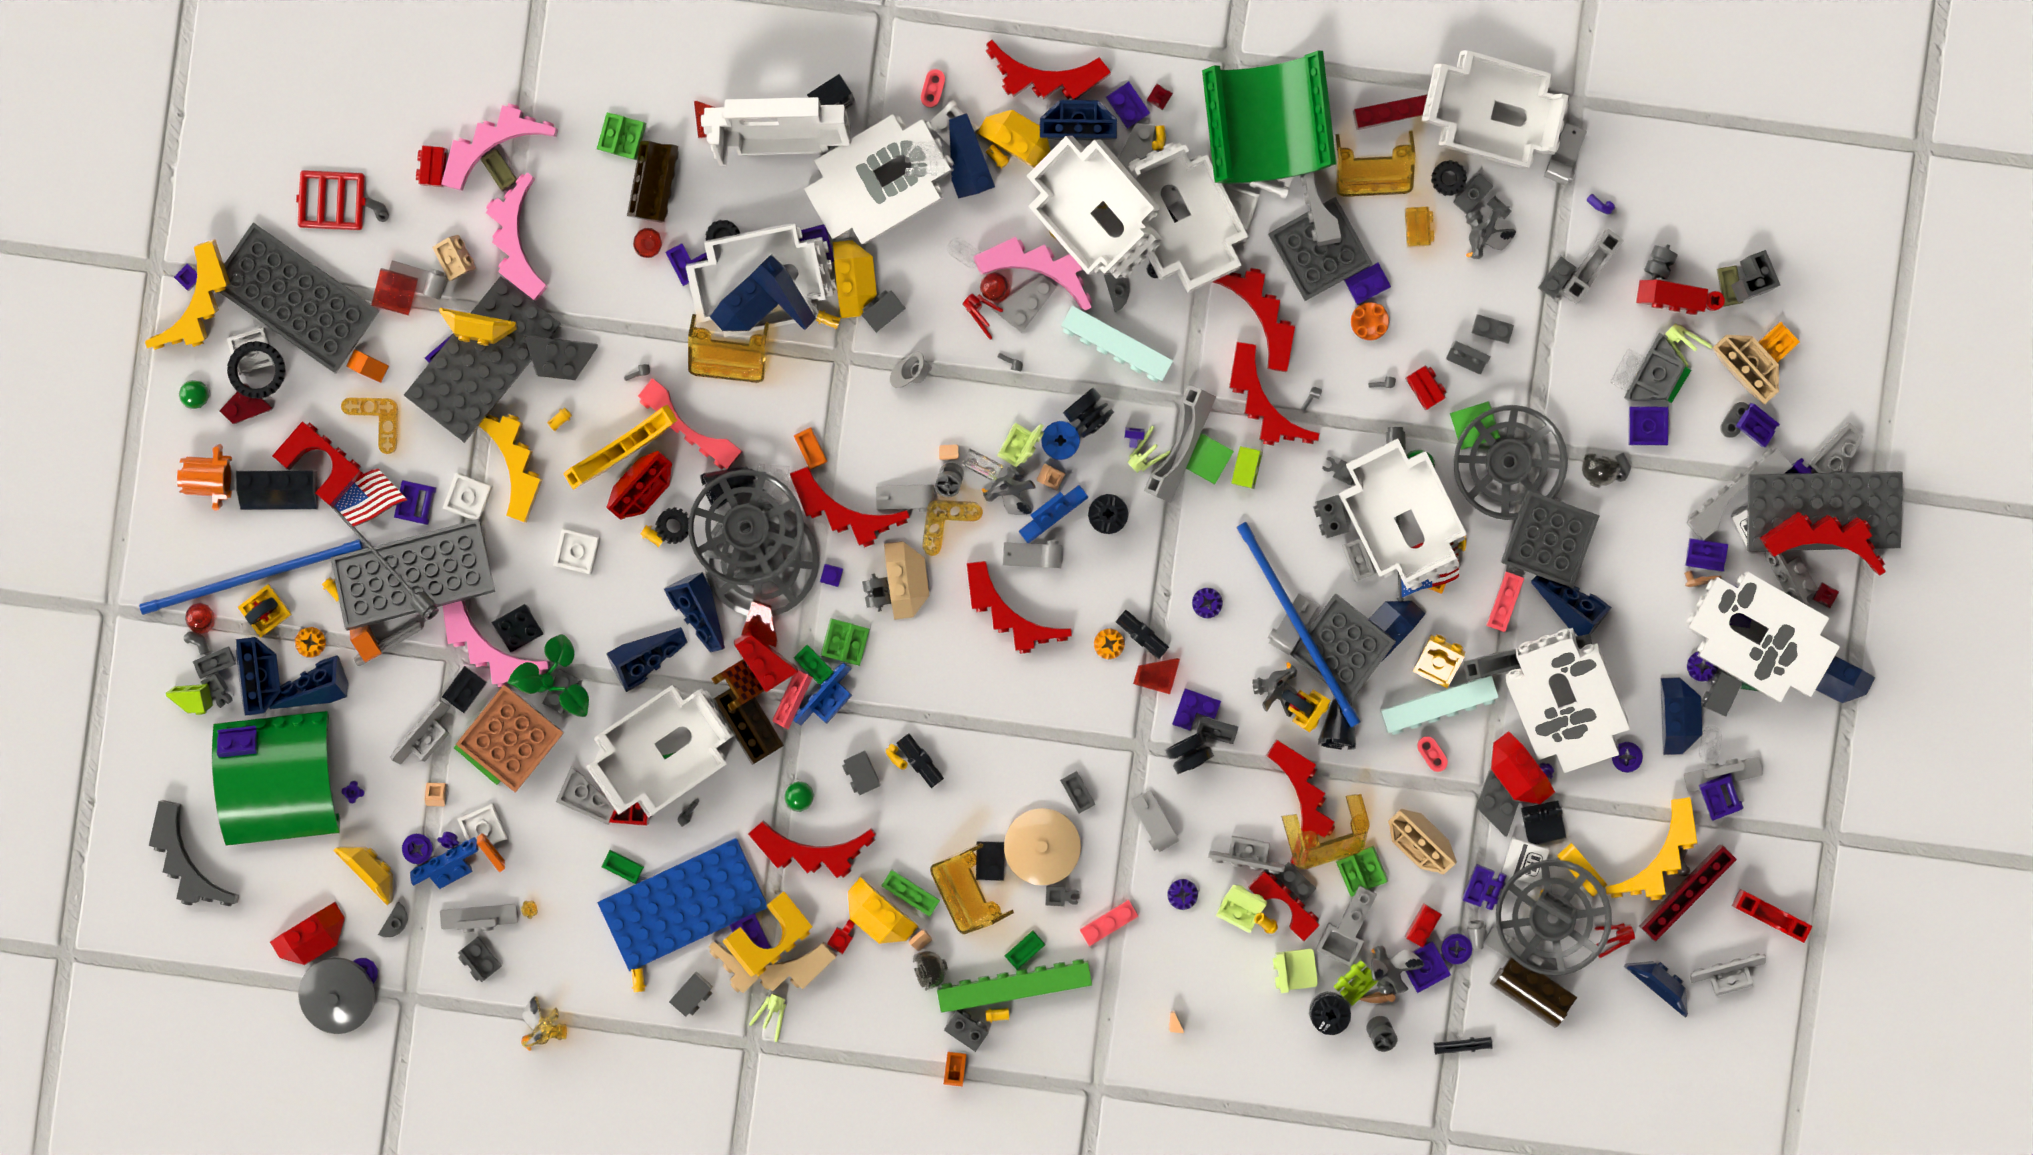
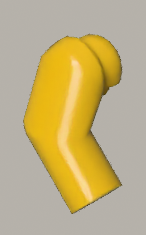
[1152,125,1166,151]
[886,744,908,770]

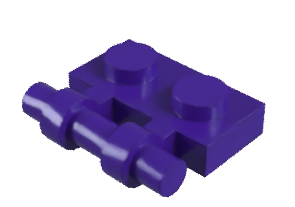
[1462,864,1507,910]

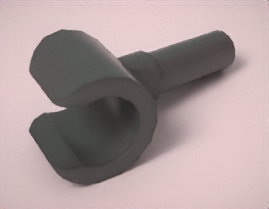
[997,353,1023,372]
[624,364,650,381]
[1368,376,1396,388]
[1301,387,1322,411]
[678,802,698,827]

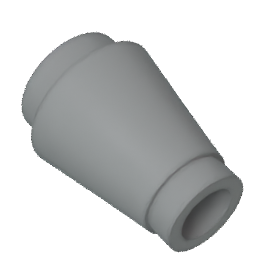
[1467,920,1486,950]

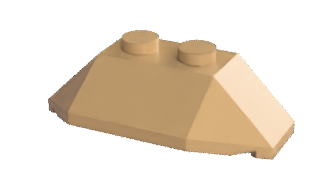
[1712,335,1779,405]
[884,541,930,620]
[1388,809,1457,875]

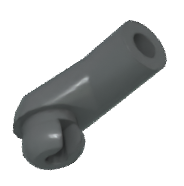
[365,197,389,222]
[1615,452,1631,482]
[184,631,209,655]
[1678,847,1690,876]

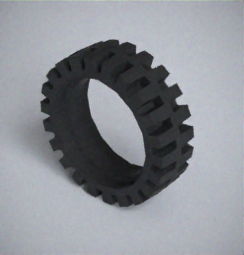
[227,341,286,399]

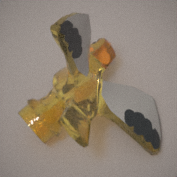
[521,996,567,1051]

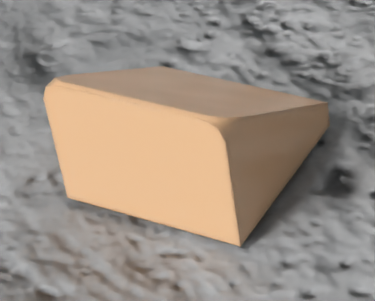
[939,444,959,460]
[1037,464,1066,490]
[424,783,446,807]
[909,929,932,951]
[1169,1011,1184,1033]

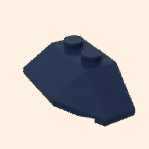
[1040,100,1117,140]
[710,276,778,331]
[1369,600,1426,662]
[236,637,281,716]
[1815,656,1876,703]
[1660,677,1703,755]
[1624,961,1688,1018]

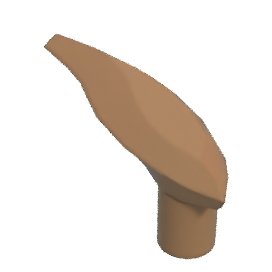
[1684,571,1722,587]
[1359,992,1396,1003]

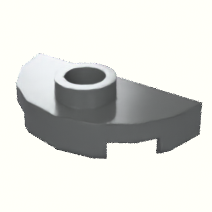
[1104,275,1129,312]
[378,902,408,937]

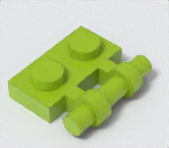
[1333,960,1379,1006]

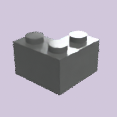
[1731,250,1780,303]

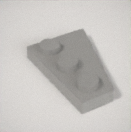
[1118,123,1155,169]
[992,275,1057,333]
[1808,423,1863,473]

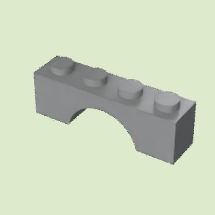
[1561,229,1624,304]

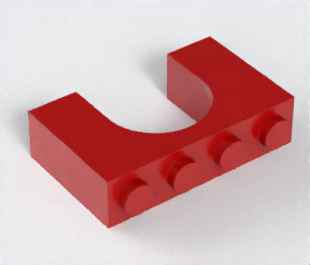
[272,421,363,508]

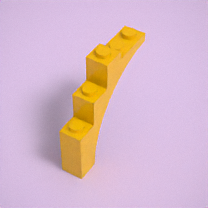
[145,239,230,350]
[563,404,678,490]
[479,414,543,522]
[1605,797,1698,901]

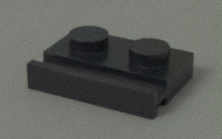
[442,666,488,713]
[976,841,1004,881]

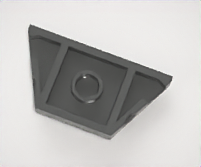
[1624,333,1686,400]
[524,335,598,380]
[1476,771,1520,837]

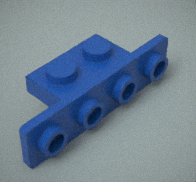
[1019,485,1088,543]
[793,663,852,726]
[410,837,479,889]

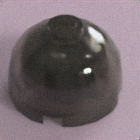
[1582,453,1622,488]
[913,951,948,991]

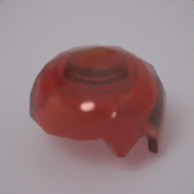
[633,228,662,258]
[980,272,1011,303]
[185,603,214,634]

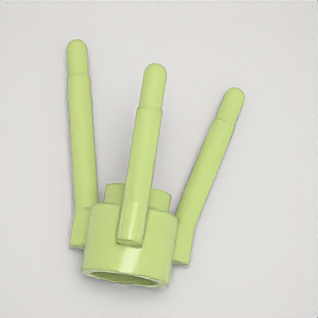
[1665,323,1712,367]
[1128,426,1171,473]
[749,994,786,1042]

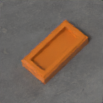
[794,427,828,470]
[477,833,505,873]

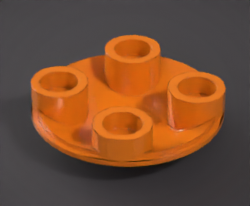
[1351,302,1389,340]

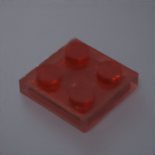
[371,268,419,316]

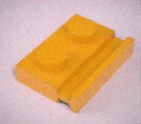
[1759,322,1800,363]

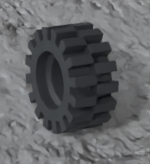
[1431,160,1467,196]
[705,220,740,241]
[655,507,689,544]

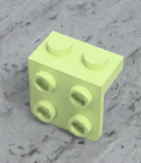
[997,423,1044,467]
[1216,885,1267,933]
[1273,949,1318,993]

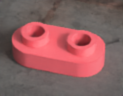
[921,69,945,108]
[1417,736,1448,772]

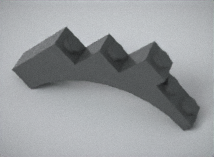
[1464,634,1592,680]
[149,800,239,906]

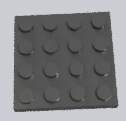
[1268,197,1372,301]
[1501,490,1600,588]
[1290,594,1396,702]

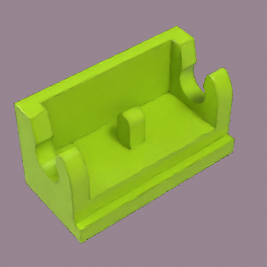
[1231,446,1263,489]

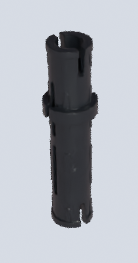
[1433,1037,1493,1055]

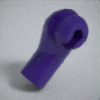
[1586,194,1615,215]

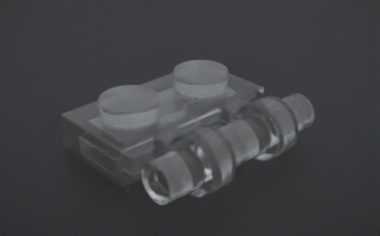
[903,140,945,177]
[755,464,790,504]

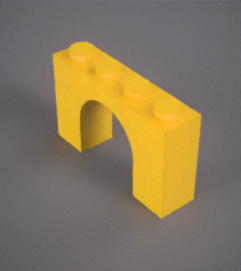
[722,891,813,977]

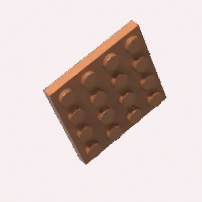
[456,684,564,793]

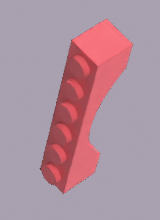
[638,378,743,470]

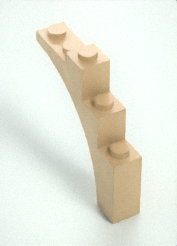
[709,940,837,993]

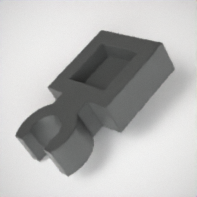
[1322,457,1353,485]
[201,672,233,708]
[1045,886,1079,906]

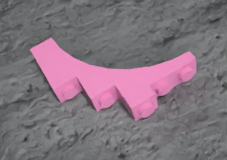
[441,103,558,191]
[486,173,548,301]
[973,237,1092,312]
[443,600,551,687]

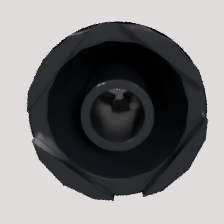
[700,466,756,509]
[1318,699,1356,750]

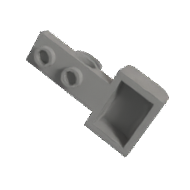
[1316,885,1377,967]

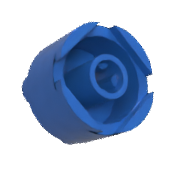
[1041,421,1080,460]

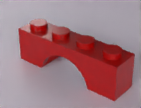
[1248,870,1320,941]
[1732,889,1813,943]

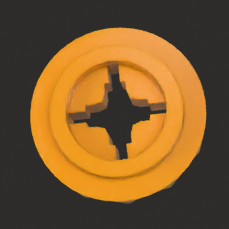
[295,627,326,658]
[1094,629,1125,659]

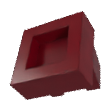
[1146,84,1173,110]
[1812,582,1839,608]

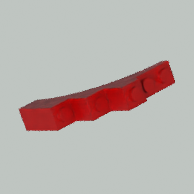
[985,40,1111,100]
[1213,268,1295,372]
[1229,342,1320,446]
[790,467,910,548]
[1760,512,1886,576]
[967,561,1072,654]
[1266,739,1335,867]
[748,820,876,878]

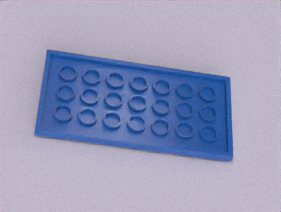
[597,837,768,972]

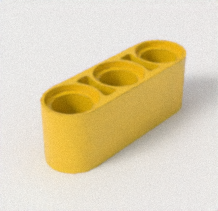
[1556,843,1608,897]

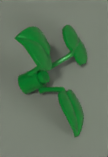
[508,634,589,717]

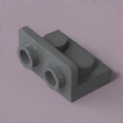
[1446,341,1491,374]
[542,669,581,714]
[458,937,502,982]

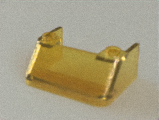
[1335,131,1415,197]
[688,314,769,383]
[1281,794,1369,869]
[930,843,1014,934]

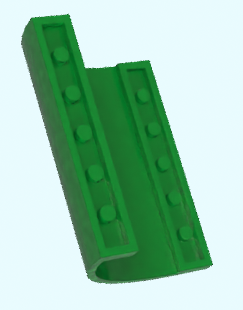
[1202,50,1336,183]
[212,711,340,846]

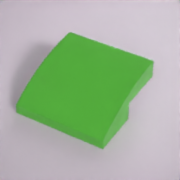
[597,112,647,160]
[1450,401,1501,450]
[1186,433,1234,485]
[820,618,870,666]
[1336,845,1388,897]

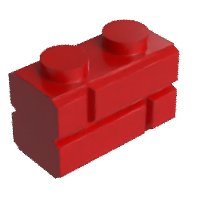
[416,145,447,187]
[1405,365,1447,410]
[1405,903,1442,948]

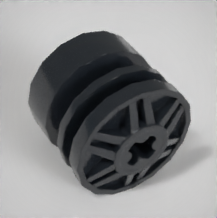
[1063,387,1114,438]
[1088,494,1129,534]
[1309,991,1351,1035]

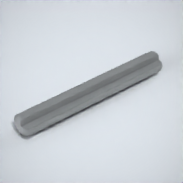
[354,621,423,666]

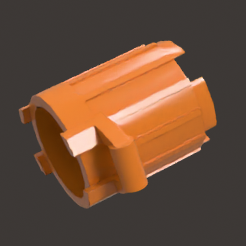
[177,444,232,511]

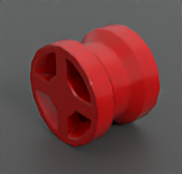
[1706,291,1725,311]

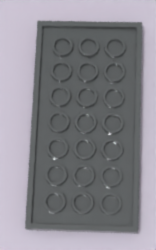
[220,223,379,374]
[404,276,561,443]
[1747,471,1903,552]
[331,519,495,631]

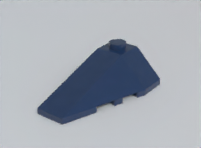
[949,113,995,199]
[750,254,816,330]
[664,572,725,653]
[1531,575,1612,636]
[606,627,687,692]
[269,655,348,709]

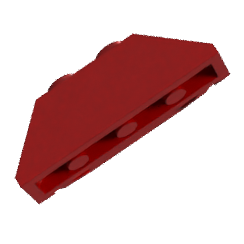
[606,451,672,520]
[1491,731,1555,804]
[270,902,345,965]

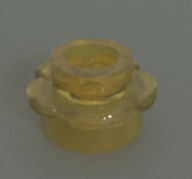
[521,901,538,919]

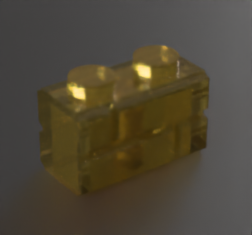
[1405,207,1434,248]

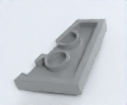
[556,767,614,825]

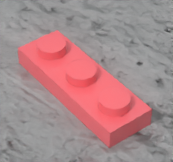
[1486,572,1524,632]
[772,670,813,729]
[1080,899,1138,946]

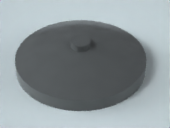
[298,957,375,1034]

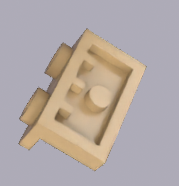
[432,235,476,281]

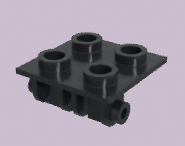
[491,604,544,652]
[1521,800,1566,844]

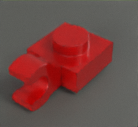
[827,919,855,954]

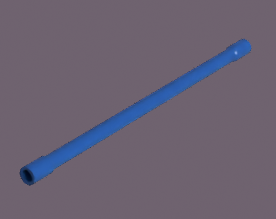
[1236,522,1361,728]
[139,539,363,615]

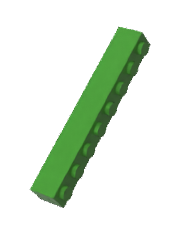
[937,959,1092,1013]

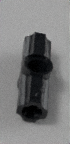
[1115,610,1169,659]
[896,733,944,788]

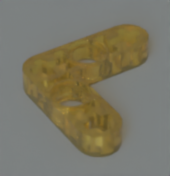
[341,398,398,454]
[922,500,983,556]

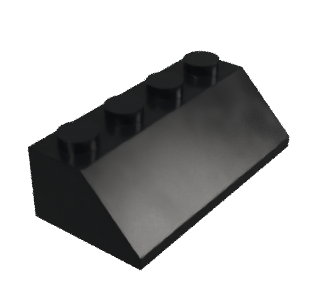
[236,471,318,510]

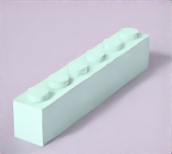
[1061,306,1173,383]
[1380,676,1499,735]

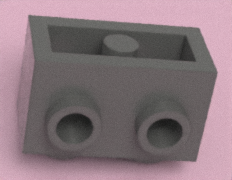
[862,290,906,333]
[1313,495,1349,538]
[1702,672,1742,717]
[842,750,881,796]
[669,972,713,1017]
[944,1009,989,1052]

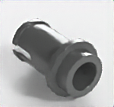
[1487,196,1512,219]

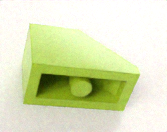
[166,684,213,715]

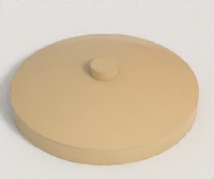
[1004,808,1081,885]

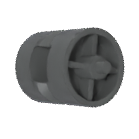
[1644,244,1678,280]
[935,463,964,497]
[862,573,891,612]
[1366,1016,1398,1052]

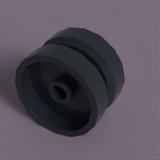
[1165,731,1214,774]

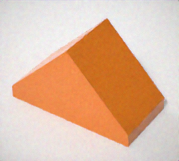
[346,349,389,383]
[350,625,382,663]
[943,1052,966,1087]

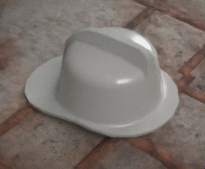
[890,351,932,388]

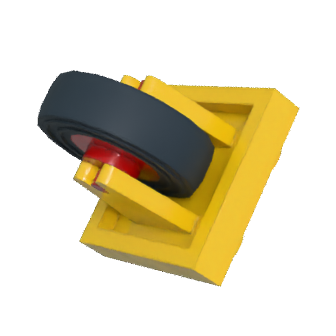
[238,584,292,638]
[1281,689,1331,733]

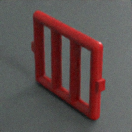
[296,170,366,230]

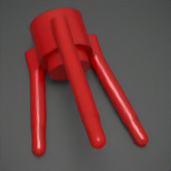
[962,294,1003,340]
[1595,923,1635,958]

